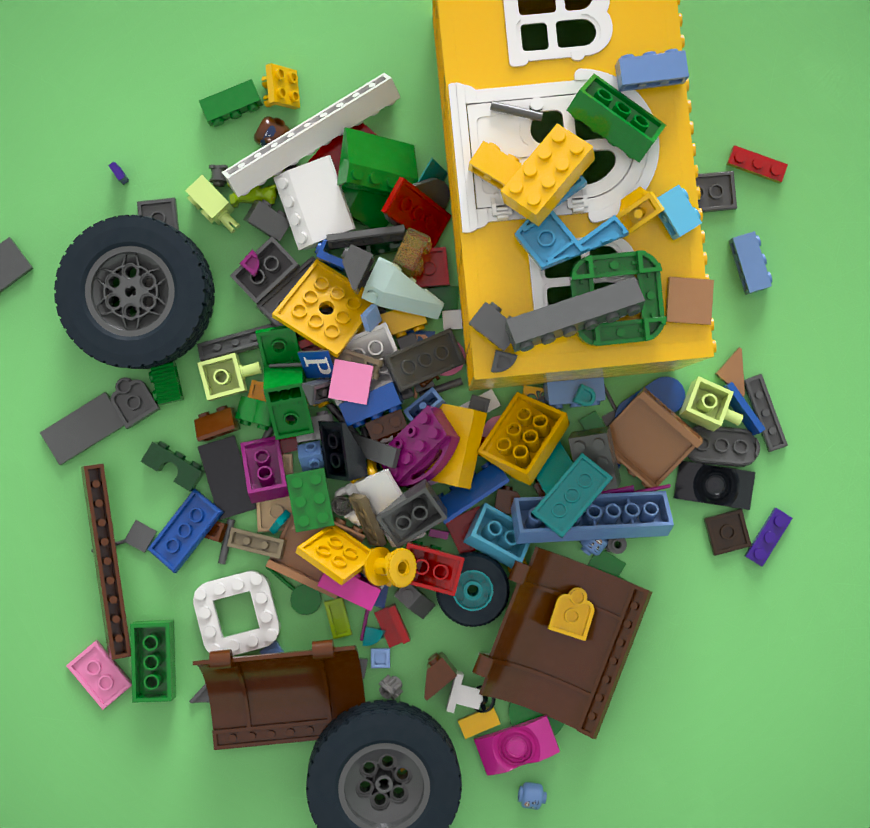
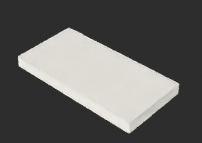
[354,469,426,548]

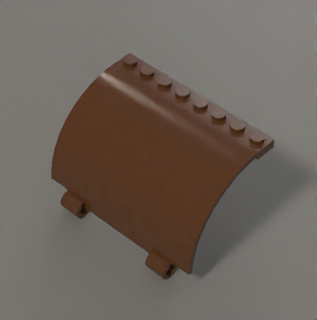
[472,547,652,739]
[193,639,366,750]

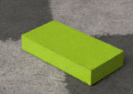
[324,597,352,640]

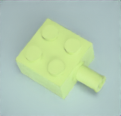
[185,175,240,233]
[197,353,262,401]
[679,376,743,432]

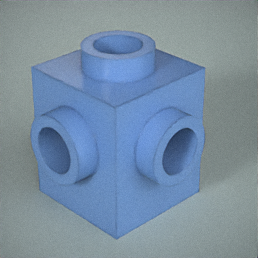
[297,440,324,472]

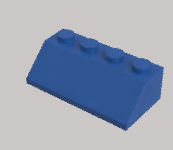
[438,461,510,524]

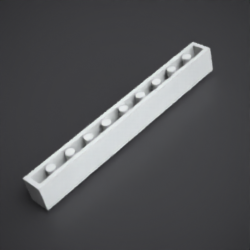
[222,73,401,197]

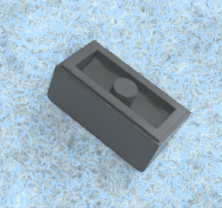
[302,378,332,405]

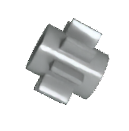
[379,675,403,700]

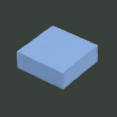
[360,304,382,332]
[371,648,390,668]

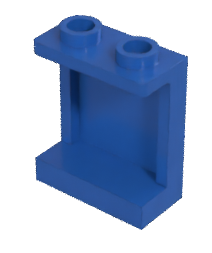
[315,239,346,273]

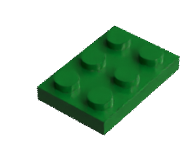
[285,468,335,533]

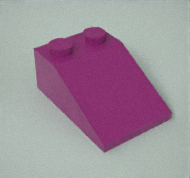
[240,436,289,504]

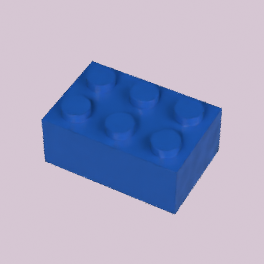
[339,382,405,428]

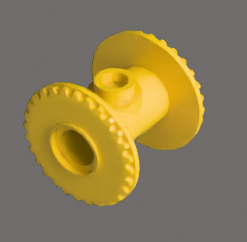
[364,547,417,588]

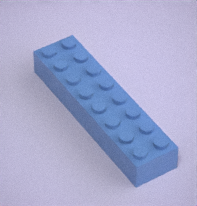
[511,491,674,544]

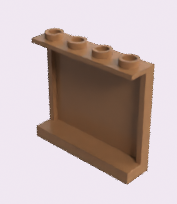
[609,387,703,491]
[266,512,366,599]

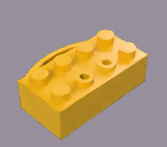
[424,404,487,489]

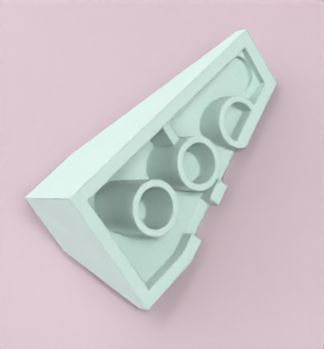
[361,257,444,319]

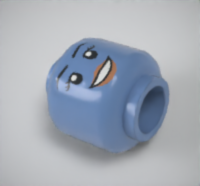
[580,539,608,556]
[518,782,547,810]

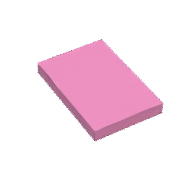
[66,640,132,710]

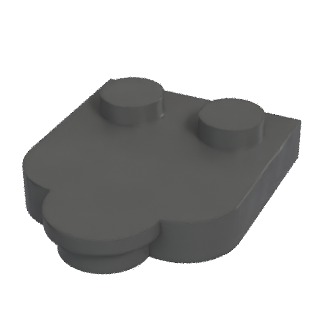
[110,377,160,429]

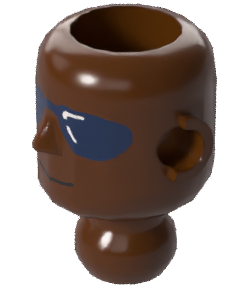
[254,116,290,147]

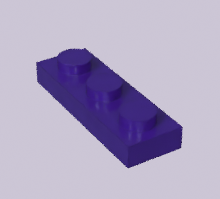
[745,508,793,567]

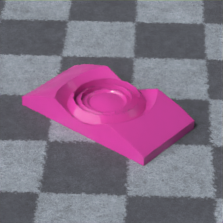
[474,715,560,776]

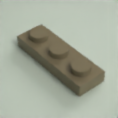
[348,493,387,547]
[227,527,287,559]

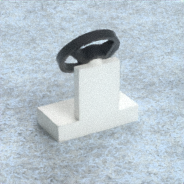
[446,671,496,713]

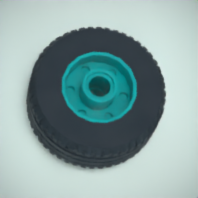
[436,551,510,627]

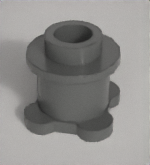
[209,165,228,187]
[605,538,627,554]

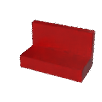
[374,603,411,648]

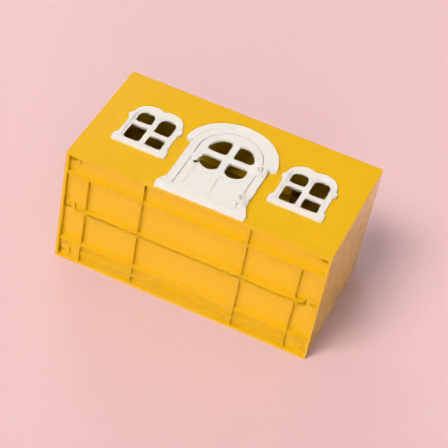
[432,0,717,391]

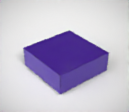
[108,161,129,185]

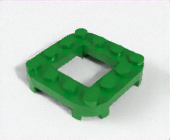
[570,250,667,346]

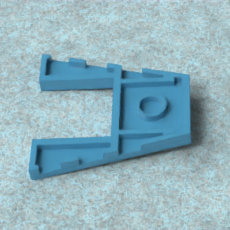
[515,175,629,270]

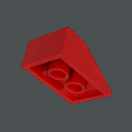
[406,542,465,596]

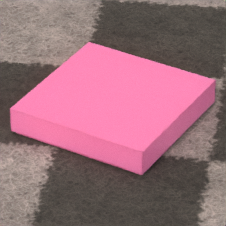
[328,359,374,405]

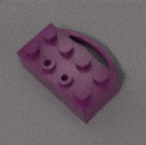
[381,405,460,488]

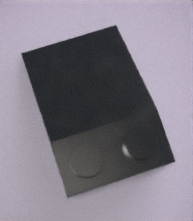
[318,420,368,481]

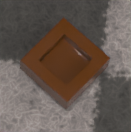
[204,521,228,543]

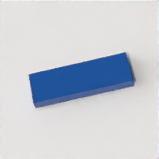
[723,382,765,436]

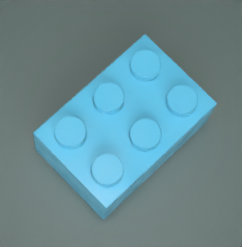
[463,503,530,569]

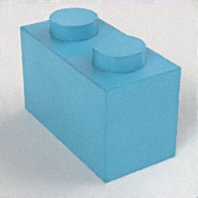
[657,185,702,240]

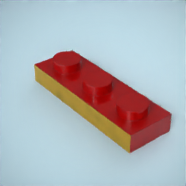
[726,145,788,184]

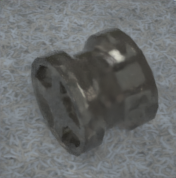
[331,495,352,516]

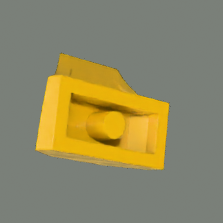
[616,186,665,235]

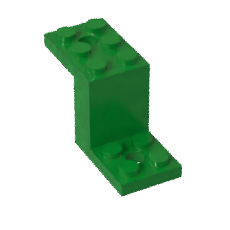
[256,325,314,440]

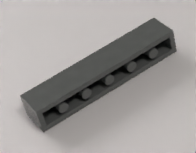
[505,277,645,352]

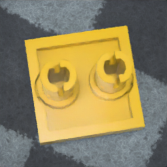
[261,63,300,109]

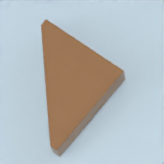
[715,347,745,396]

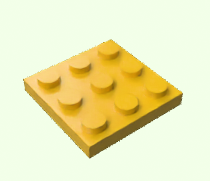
[295,525,371,585]

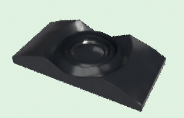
[674,461,756,510]

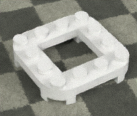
[193,570,281,656]

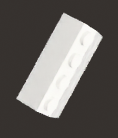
[273,155,356,250]
[318,322,398,406]

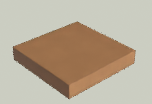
[665,277,714,325]

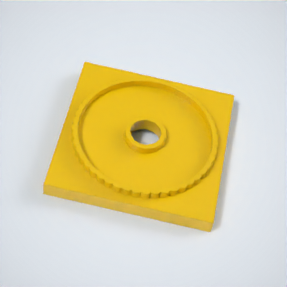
[272,259,373,358]

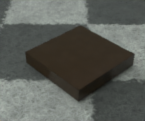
[703,509,752,556]

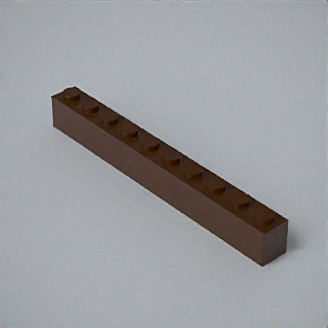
[81,464,131,660]

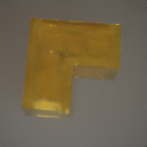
[392,227,432,280]

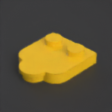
[547,587,594,641]

